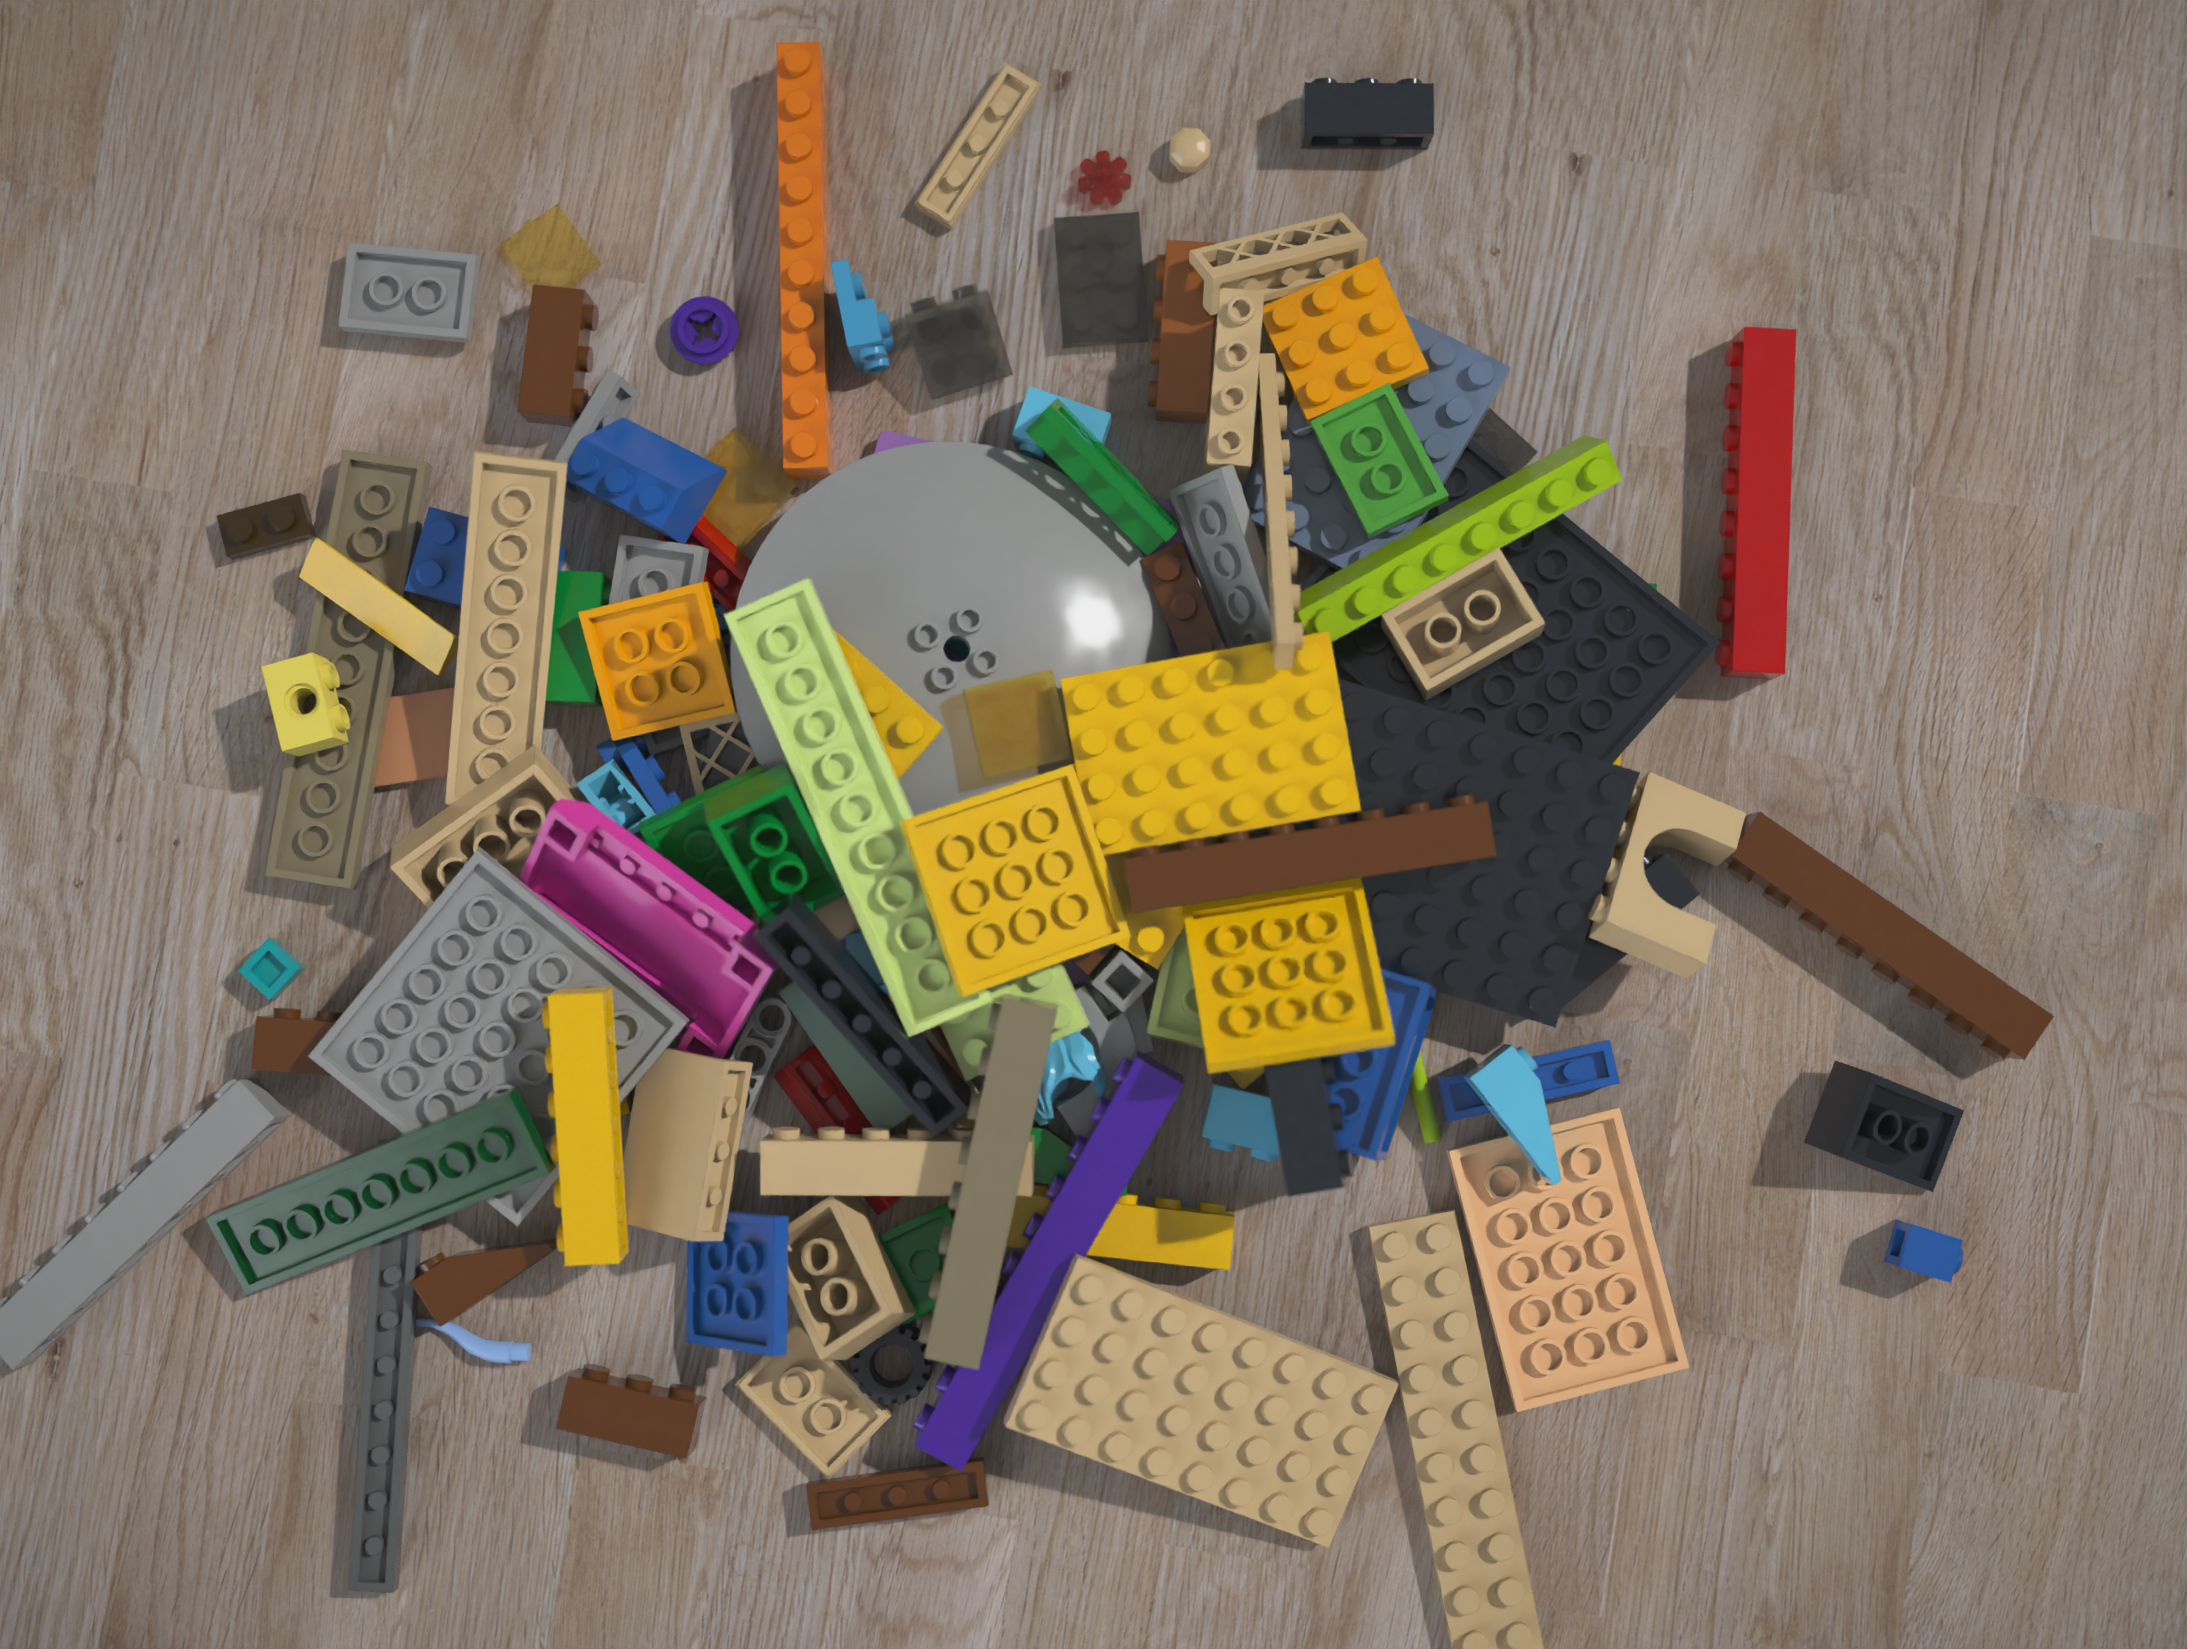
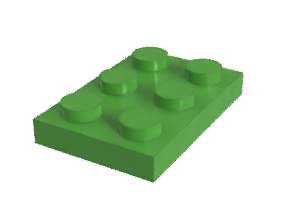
[1310,383,1449,539]

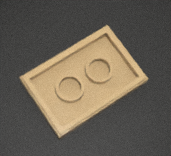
[735,1319,892,1480]

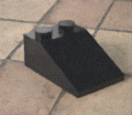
[1804,1060,1964,1192]

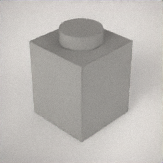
[1089,945,1154,1013]

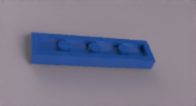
[1436,1040,1620,1122]

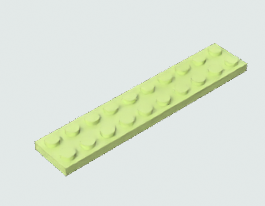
[724,578,994,1037]

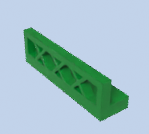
[1025,398,1180,556]

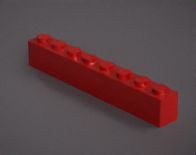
[1715,327,1796,680]

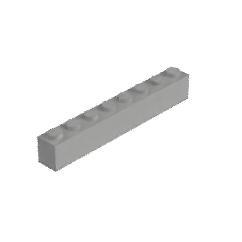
[0,1078,291,1370]

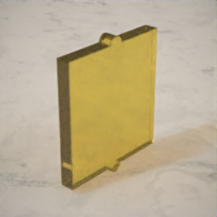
[500,204,601,289]

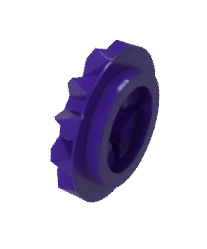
[670,296,740,366]

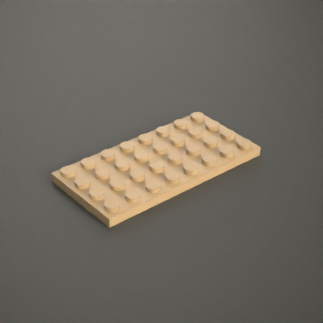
[1003,1253,1399,1548]

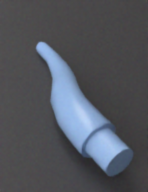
[416,1318,532,1364]

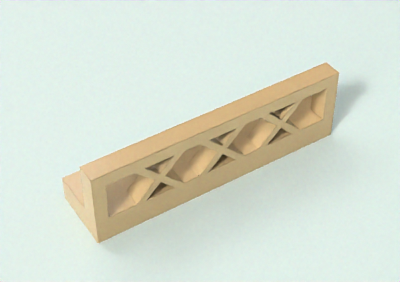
[1189,212,1367,316]

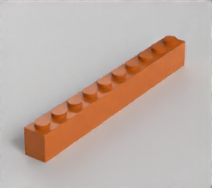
[776,42,833,480]

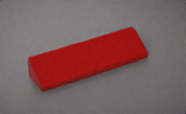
[656,515,752,613]
[774,1044,903,1215]

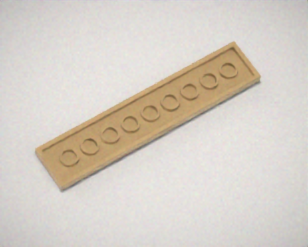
[1367,1209,1544,1649]

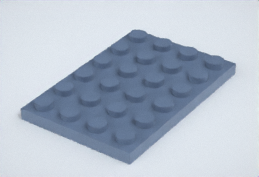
[1242,314,1511,571]

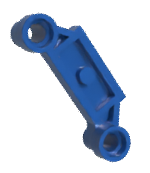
[596,735,681,814]

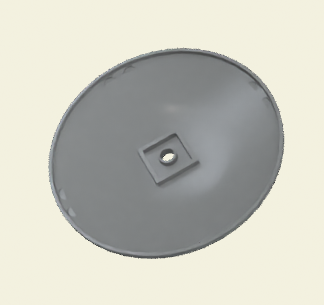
[730,441,1171,816]

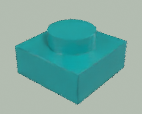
[238,938,306,1000]

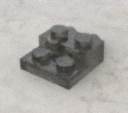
[904,283,1013,400]

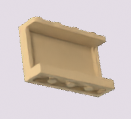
[1202,288,1264,485]
[623,1047,753,1242]

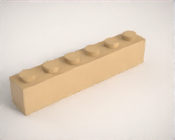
[760,1127,1034,1196]

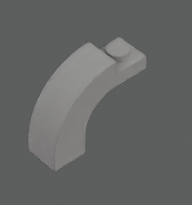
[1057,979,1136,1138]

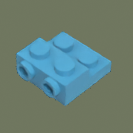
[830,259,895,374]

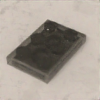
[1054,212,1148,348]

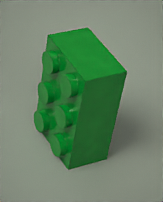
[703,762,846,919]

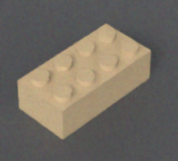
[390,744,584,909]

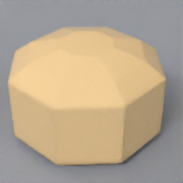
[1169,128,1210,173]

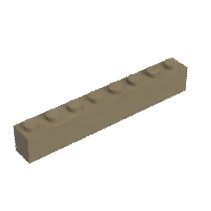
[919,993,1058,1370]

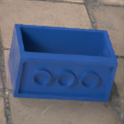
[1325,969,1439,1161]

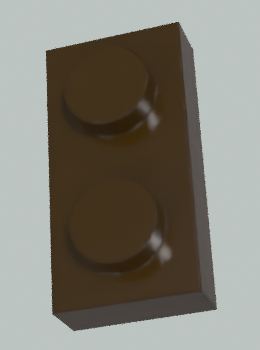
[216,493,316,560]

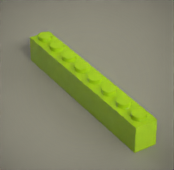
[1293,435,1623,642]

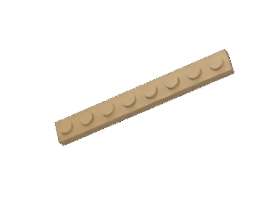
[1256,353,1303,669]

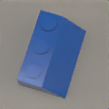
[566,417,727,544]

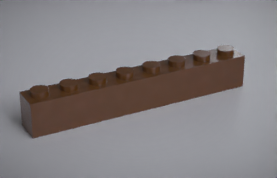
[1124,795,1496,913]
[1724,812,2054,1061]

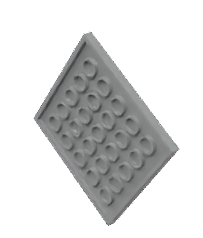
[308,849,690,1227]

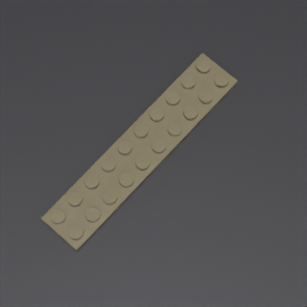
[265,450,433,890]

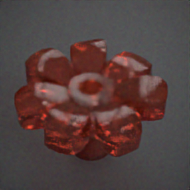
[1078,151,1132,205]

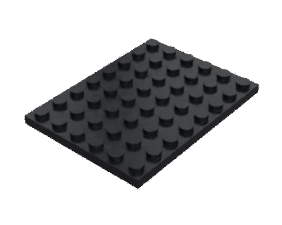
[1300,439,1720,764]
[1248,678,1640,1028]

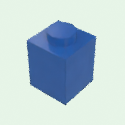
[1884,1219,1963,1283]

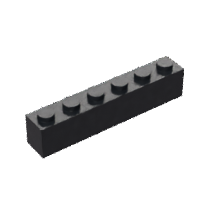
[753,891,971,1136]

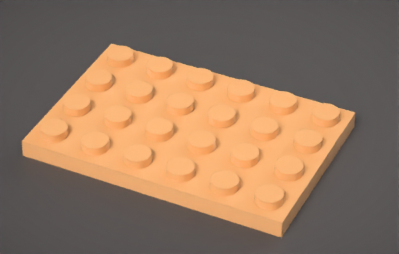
[1446,1106,1689,1412]

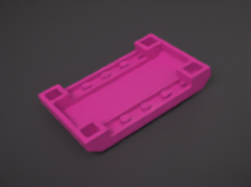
[518,798,779,1059]

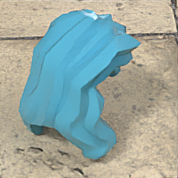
[1034,1028,1107,1126]

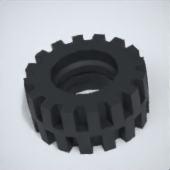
[852,1323,933,1406]

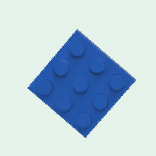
[686,1210,789,1357]

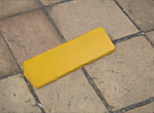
[299,538,459,676]

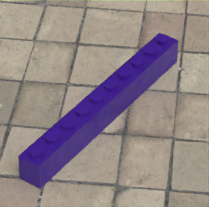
[913,1049,1184,1472]

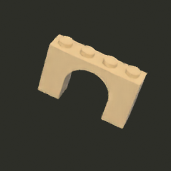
[1589,772,1746,979]

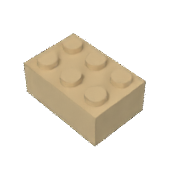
[1381,548,1545,701]
[787,1195,916,1361]

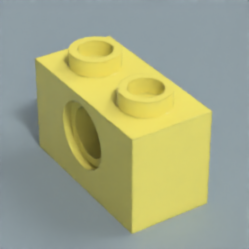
[261,652,350,757]

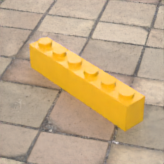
[542,986,629,1266]
[1006,1183,1235,1270]

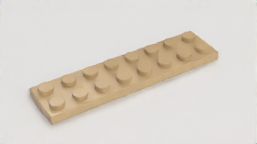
[445,451,567,805]

